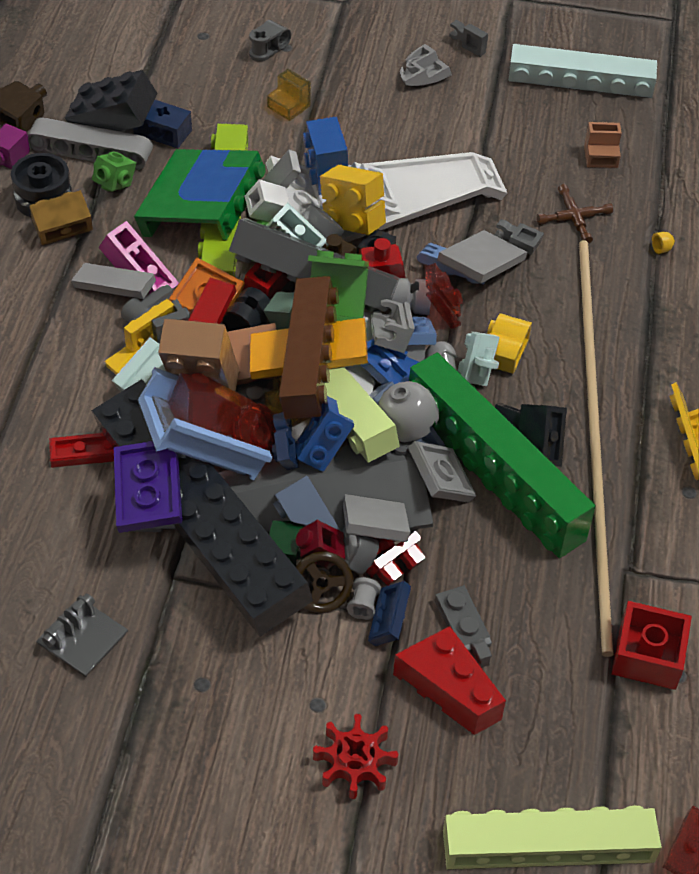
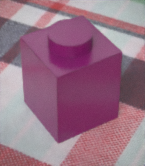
[0,124,30,169]

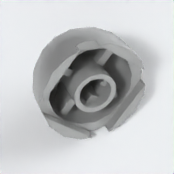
[378,381,439,442]

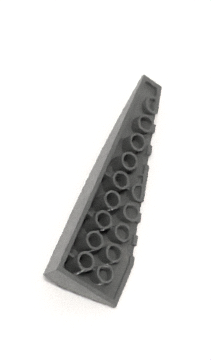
[134,441,433,534]

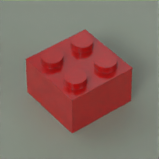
[612,601,692,690]

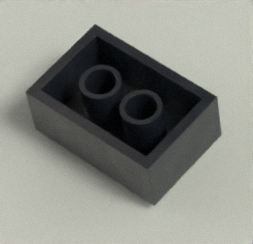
[65,70,158,131]

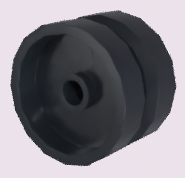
[10,153,72,218]

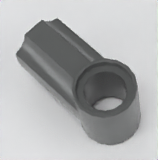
[121,285,174,323]

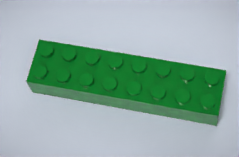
[409,352,596,559]

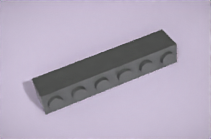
[229,218,400,312]

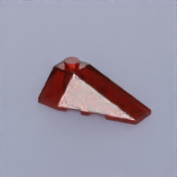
[168,373,276,440]

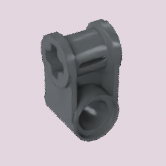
[249,20,292,61]

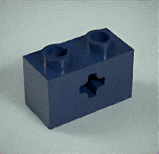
[133,100,192,149]

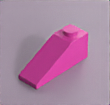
[98,221,179,294]

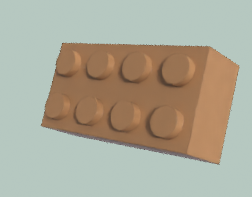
[158,319,239,396]

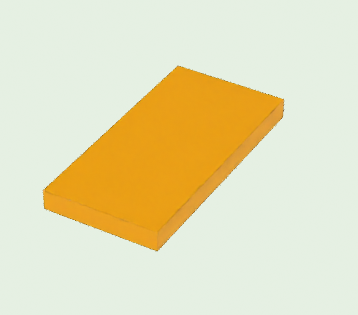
[250,317,368,379]

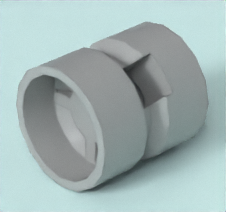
[392,278,431,315]

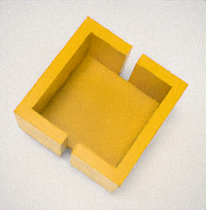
[320,165,386,235]

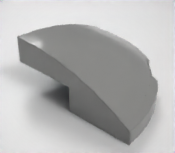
[400,44,452,86]

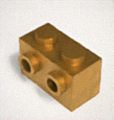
[29,190,93,245]

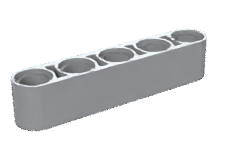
[28,118,153,170]

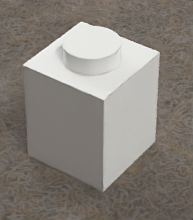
[245,179,290,222]

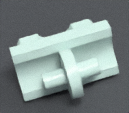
[458,332,500,386]

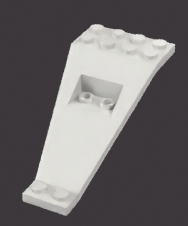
[266,152,507,242]

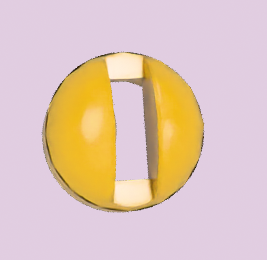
[652,232,675,254]

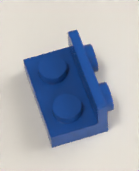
[295,396,354,471]

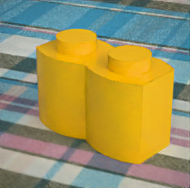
[487,313,532,374]

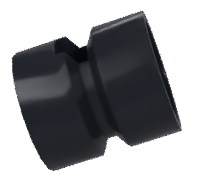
[222,287,271,331]

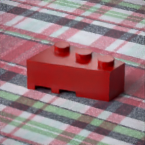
[393,626,506,735]

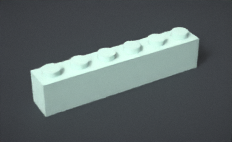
[508,44,657,98]

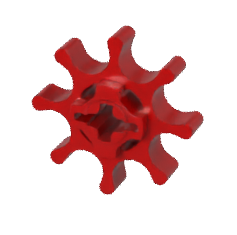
[313,714,399,799]

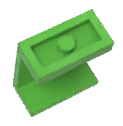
[308,250,369,321]

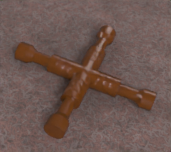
[537,184,613,244]

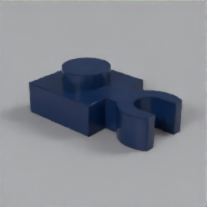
[272,412,299,470]

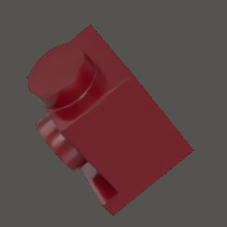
[296,520,345,569]

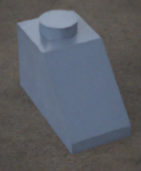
[273,476,339,529]

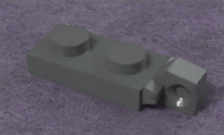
[435,585,492,668]

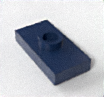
[368,581,411,647]

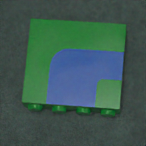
[134,149,266,240]

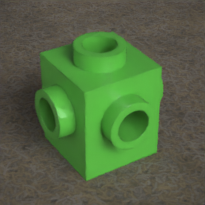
[92,151,136,192]

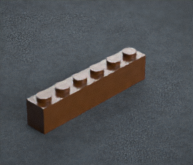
[279,276,339,419]

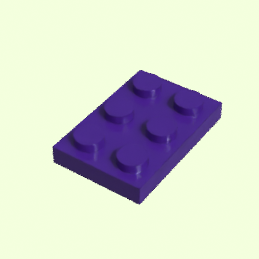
[114,441,182,533]

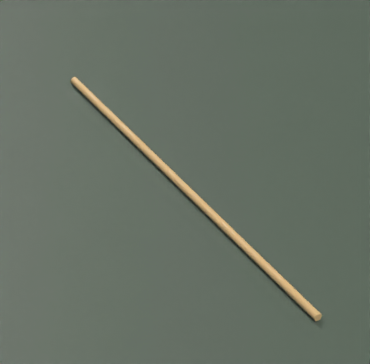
[579,241,613,657]

